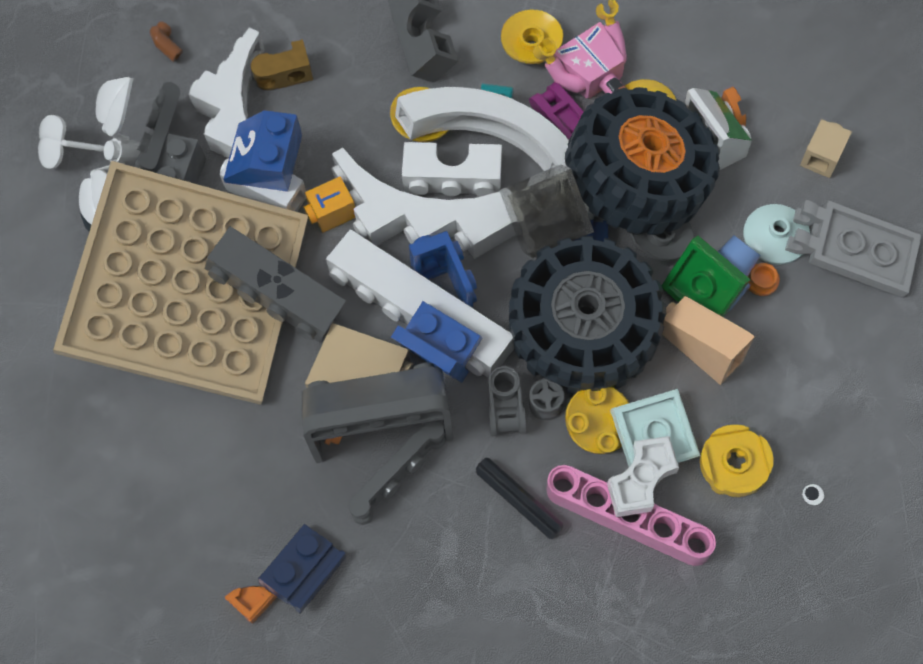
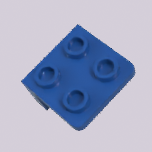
[409,231,477,308]

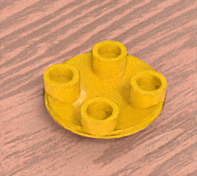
[565,387,629,454]

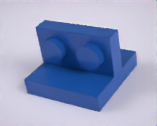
[391,301,483,383]

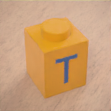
[303,176,355,233]

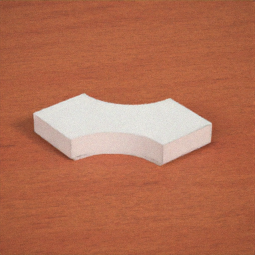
[607,436,679,517]

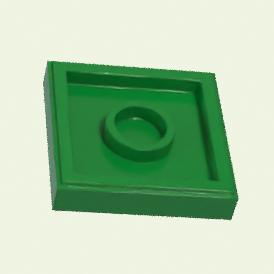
[661,235,751,317]

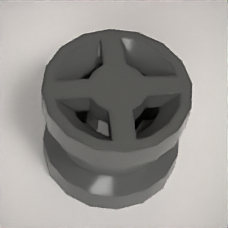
[529,379,564,421]

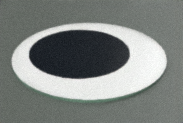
[802,484,824,505]

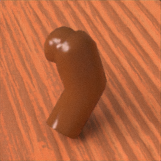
[149,21,183,62]

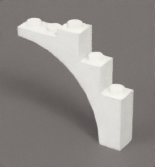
[189,28,306,212]
[331,148,541,259]

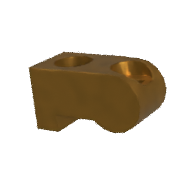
[251,39,313,90]

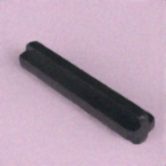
[476,457,563,539]

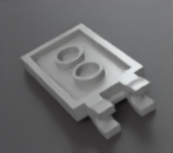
[785,200,921,298]

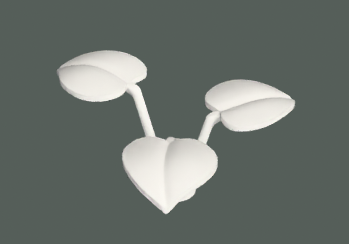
[38,77,142,225]

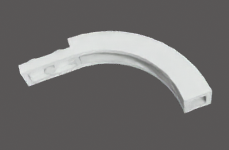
[395,87,594,220]

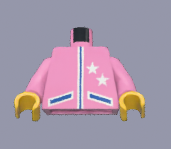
[533,0,627,98]

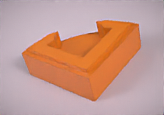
[721,86,746,126]
[224,586,277,624]

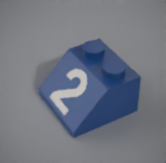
[223,110,302,192]

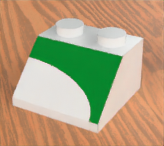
[685,88,752,170]

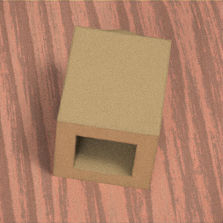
[800,119,852,178]

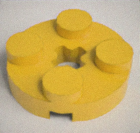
[700,424,774,497]

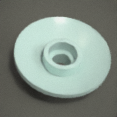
[743,204,810,265]

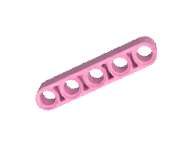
[546,465,716,566]

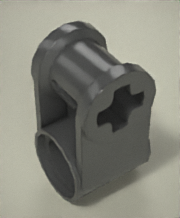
[488,366,526,437]

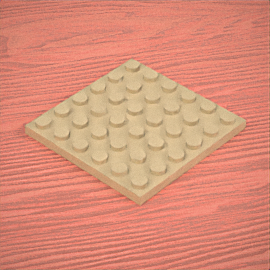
[53,161,308,405]

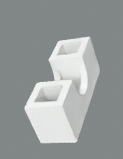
[402,142,502,196]

